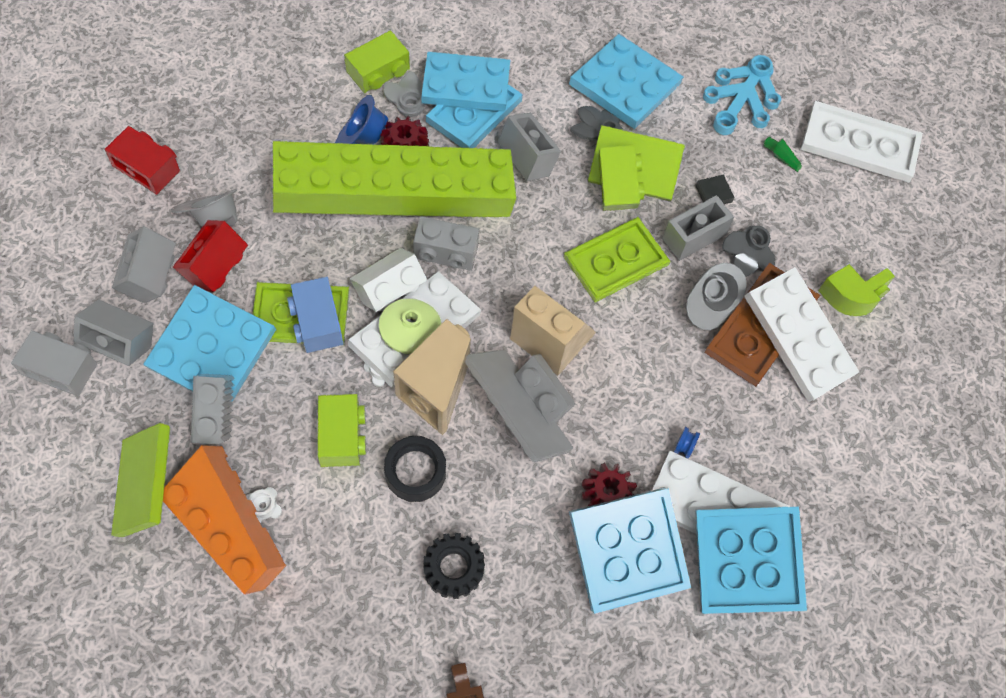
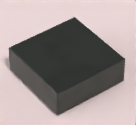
[696,174,735,205]

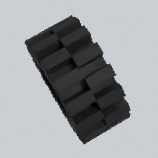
[423,533,485,599]

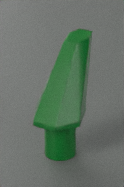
[763,137,802,172]

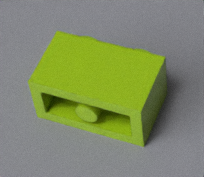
[344,30,410,93]
[599,145,644,211]
[318,394,366,467]

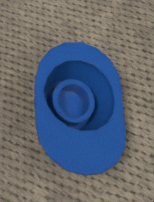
[335,95,388,145]

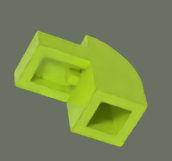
[818,264,895,316]

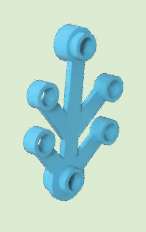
[703,55,781,135]

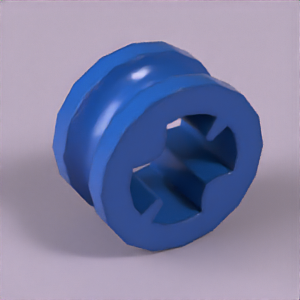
[674,426,700,459]

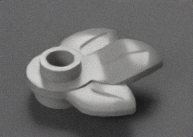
[384,71,427,117]

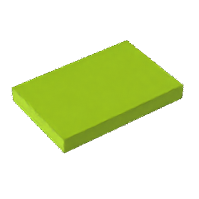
[588,125,685,201]
[564,217,670,303]
[253,282,349,344]
[111,423,170,537]

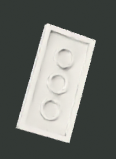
[800,101,923,183]
[744,267,859,402]
[348,271,481,387]
[652,451,790,534]

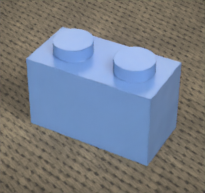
[287,277,344,353]

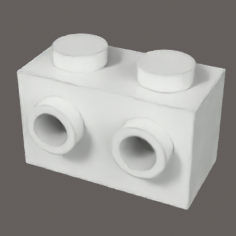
[350,248,427,312]

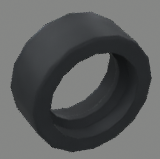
[384,436,446,502]

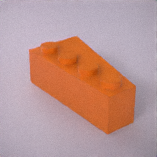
[163,445,286,595]

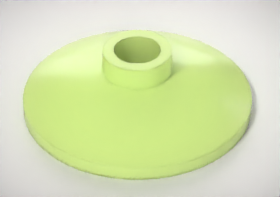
[379,299,442,354]

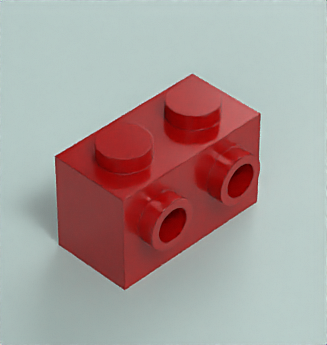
[104,126,180,195]
[173,220,248,292]

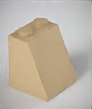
[510,286,596,376]
[393,319,471,435]

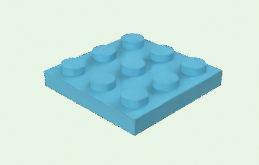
[569,34,684,129]
[143,285,277,402]
[569,487,691,614]
[695,507,807,614]

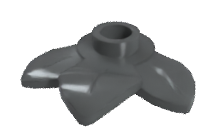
[570,106,623,140]
[722,225,775,277]

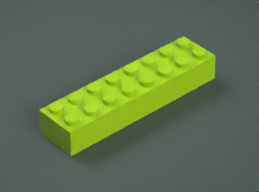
[273,141,516,217]

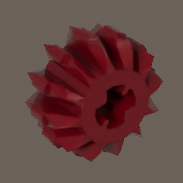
[380,115,429,146]
[581,462,637,507]

